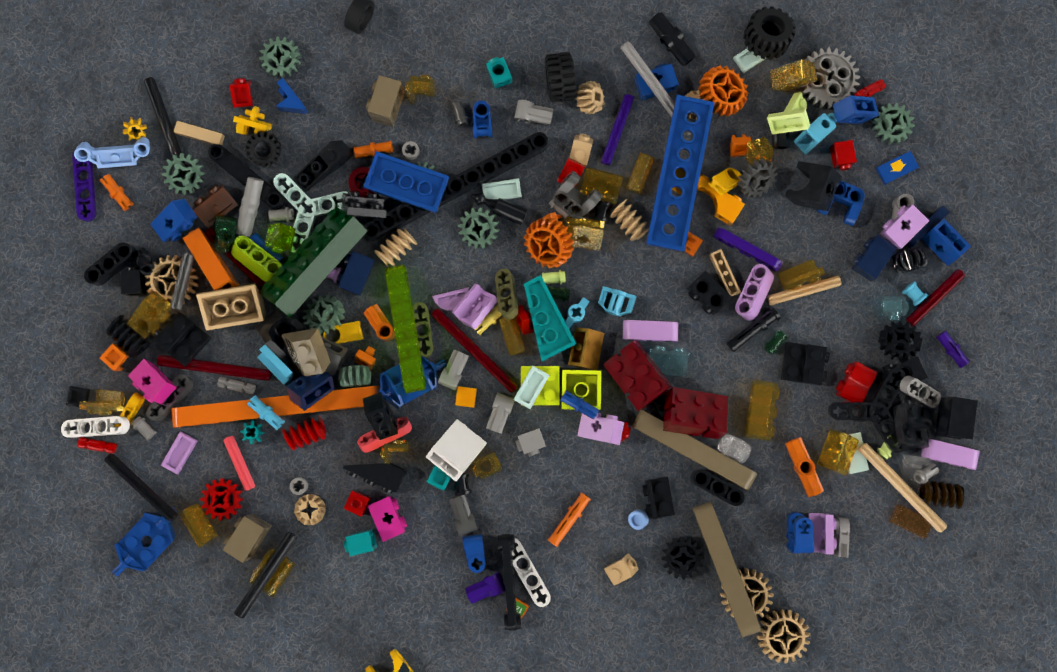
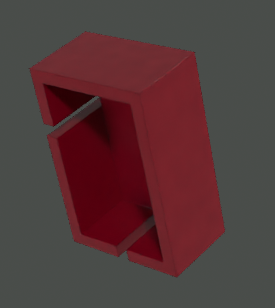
[603,341,673,411]
[663,387,728,439]

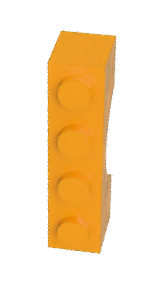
[672,168,745,226]

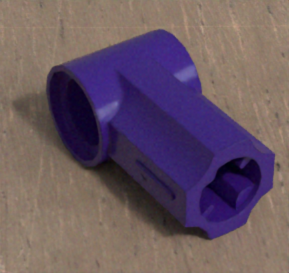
[465,572,506,604]

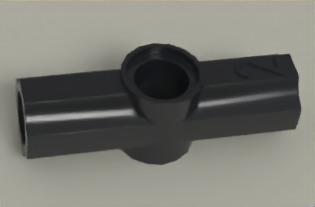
[649,12,696,67]

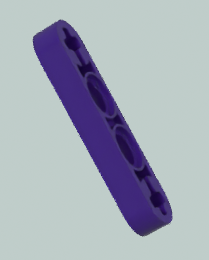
[72,150,96,222]
[713,227,783,272]

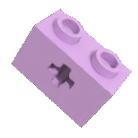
[880,204,929,249]
[577,413,624,445]

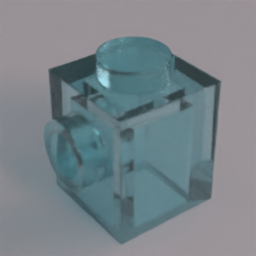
[878,296,909,321]

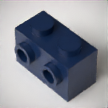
[852,235,897,281]
[337,251,375,296]
[286,371,335,411]

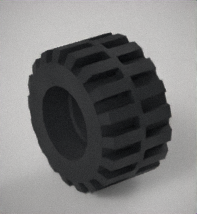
[743,6,796,60]
[545,52,576,103]

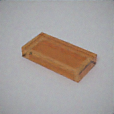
[889,504,932,539]

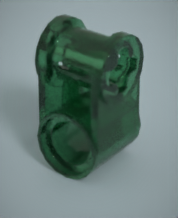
[214,215,236,253]

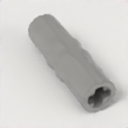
[235,177,264,237]

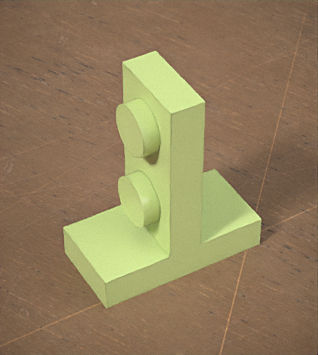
[767,92,810,134]

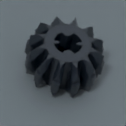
[893,247,928,273]

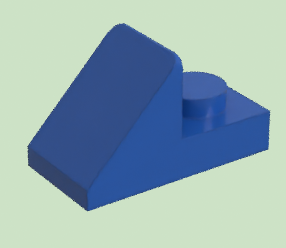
[276,78,308,114]

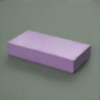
[161,431,198,475]

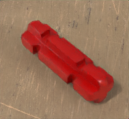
[854,79,886,97]
[77,437,117,454]

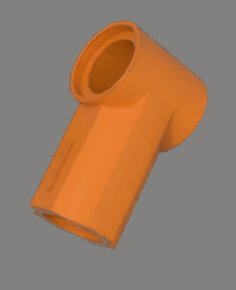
[363,304,396,342]

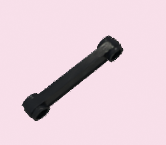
[208,144,285,210]
[498,534,521,631]

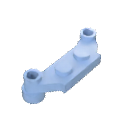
[74,137,150,168]

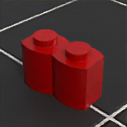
[835,361,878,406]

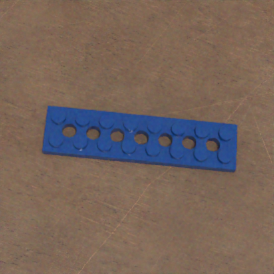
[646,95,715,252]

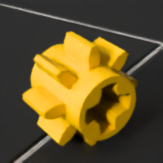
[123,117,147,141]

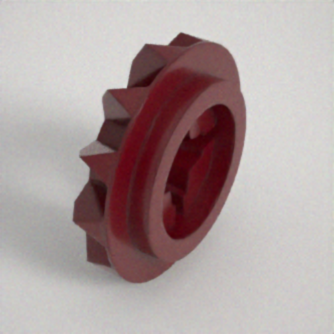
[348,167,372,195]

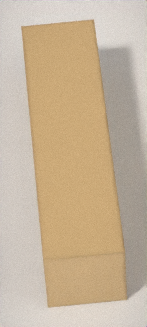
[174,121,225,145]
[709,249,741,297]

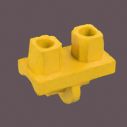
[233,106,273,135]

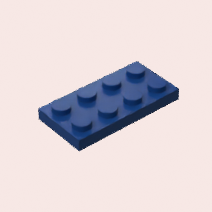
[363,151,449,213]

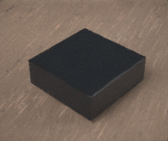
[66,386,90,408]

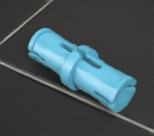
[247,395,285,430]

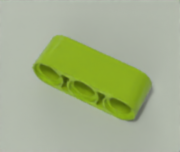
[231,236,282,282]

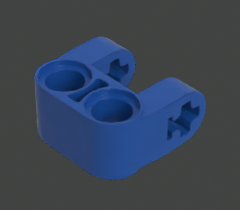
[817,180,865,226]
[786,511,814,553]

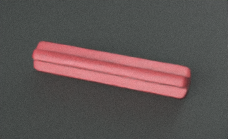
[223,436,255,491]

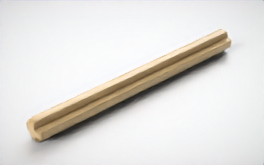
[858,443,947,532]

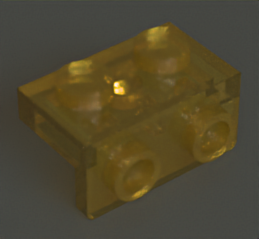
[405,75,436,105]
[580,167,623,205]
[778,260,825,291]
[79,389,125,415]
[817,429,859,476]
[381,440,412,464]
[179,503,218,548]
[249,549,296,597]

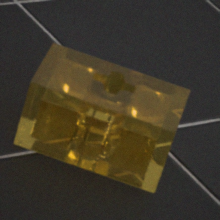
[565,216,604,251]

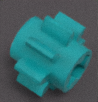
[240,420,266,444]

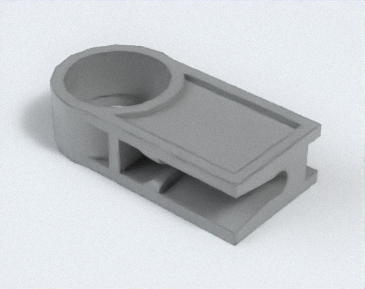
[834,517,850,558]

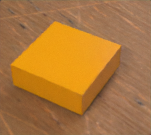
[455,386,477,408]

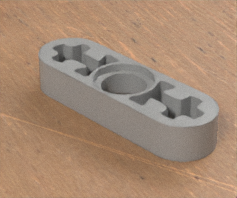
[900,376,941,408]

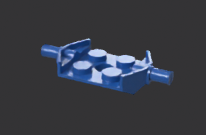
[379,355,447,409]
[112,507,178,577]

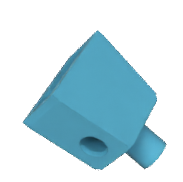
[793,113,837,155]

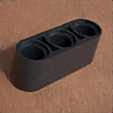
[84,242,137,286]
[690,469,745,506]

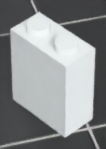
[426,419,487,481]

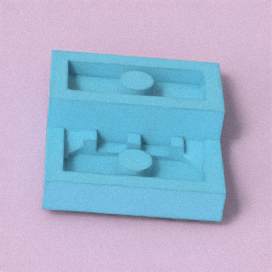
[257,345,293,386]

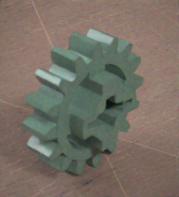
[259,36,302,79]
[871,103,915,145]
[162,153,206,195]
[458,207,500,249]
[302,295,345,335]

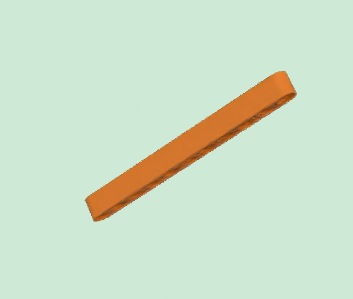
[171,386,380,428]

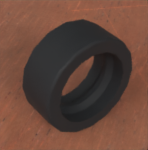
[344,0,375,34]

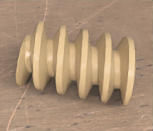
[610,199,649,241]
[374,228,417,267]

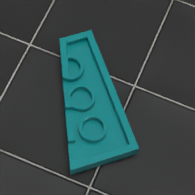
[524,275,576,362]

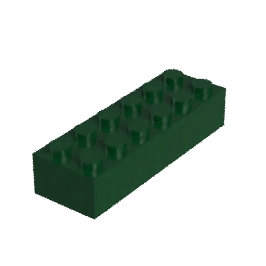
[259,207,367,318]

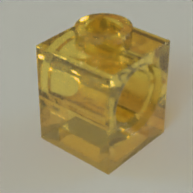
[745,137,774,165]
[472,452,503,479]

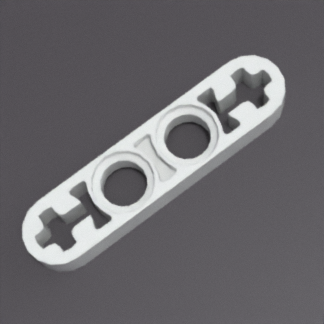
[61,416,130,438]
[512,538,551,607]

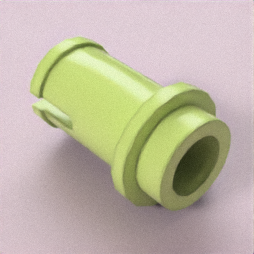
[542,270,566,285]
[877,435,898,460]

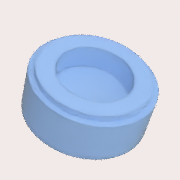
[628,509,649,530]

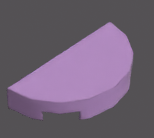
[432,287,469,311]

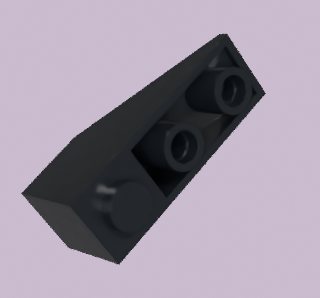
[294,140,353,192]
[343,463,407,494]

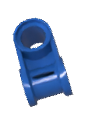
[473,101,493,139]
[462,533,486,573]

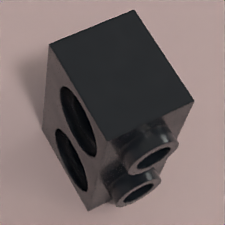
[687,270,732,316]
[363,392,398,440]

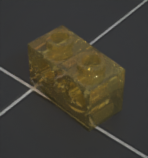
[770,59,817,92]
[127,291,171,339]

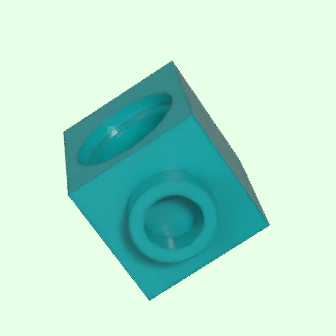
[486,57,512,89]
[426,465,451,491]

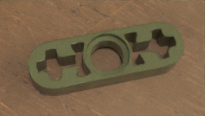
[495,269,518,320]
[411,302,434,358]

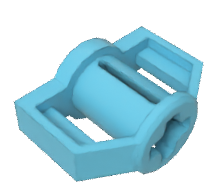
[598,286,637,317]
[565,297,590,329]

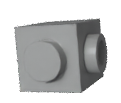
[515,428,546,457]

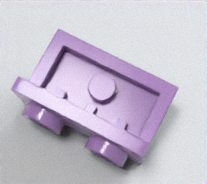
[452,283,498,329]
[808,513,837,554]

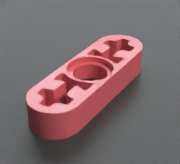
[357,417,412,453]

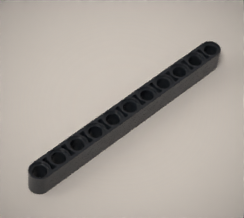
[363,132,548,241]

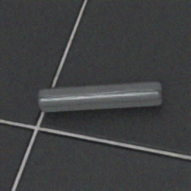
[170,253,194,310]

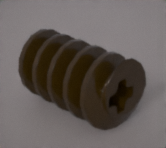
[919,481,964,509]

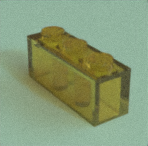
[744,380,780,441]

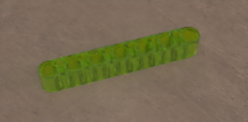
[385,264,426,393]

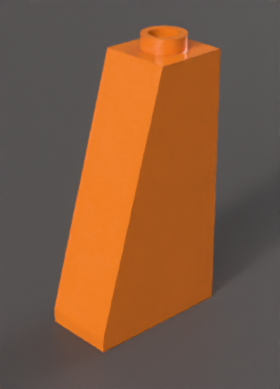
[183,227,240,290]

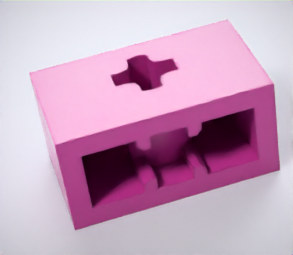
[128,359,177,404]
[368,496,407,542]

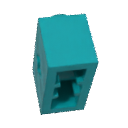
[344,529,378,556]

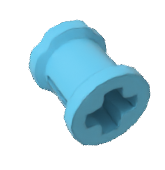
[902,281,928,306]

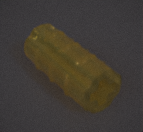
[625,153,655,195]
[499,317,526,356]

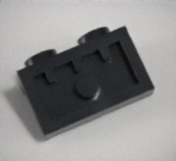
[642,476,675,520]

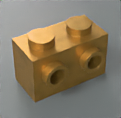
[568,327,604,371]

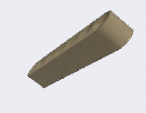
[631,410,757,491]
[692,501,761,638]

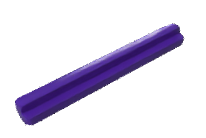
[601,94,634,166]

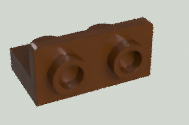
[192,184,238,228]

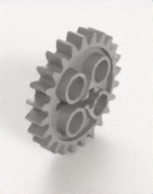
[797,47,860,109]

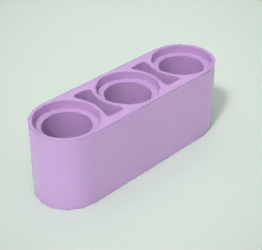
[735,264,774,321]
[622,320,678,342]
[920,439,980,470]

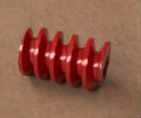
[282,416,326,450]

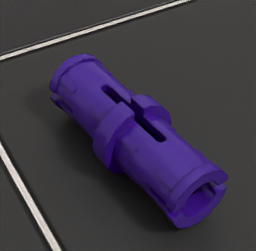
[936,331,970,368]

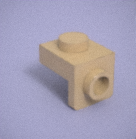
[569,134,594,165]
[604,553,639,586]

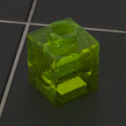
[265,223,296,254]

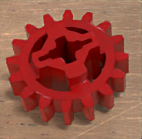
[200,478,244,521]

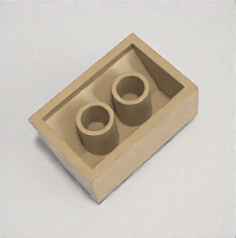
[196,284,266,331]

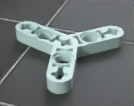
[273,173,348,253]

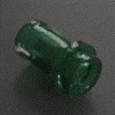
[547,286,570,302]
[764,330,788,355]

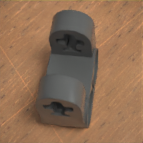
[553,171,603,219]

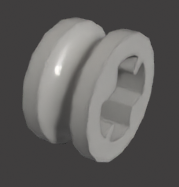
[402,141,420,160]
[290,477,308,495]

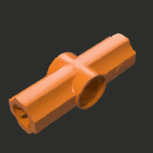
[785,437,824,497]

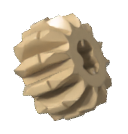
[575,81,605,114]

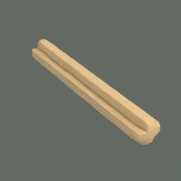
[767,276,842,305]

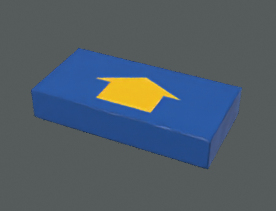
[875,151,919,185]

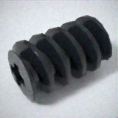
[106,315,150,357]

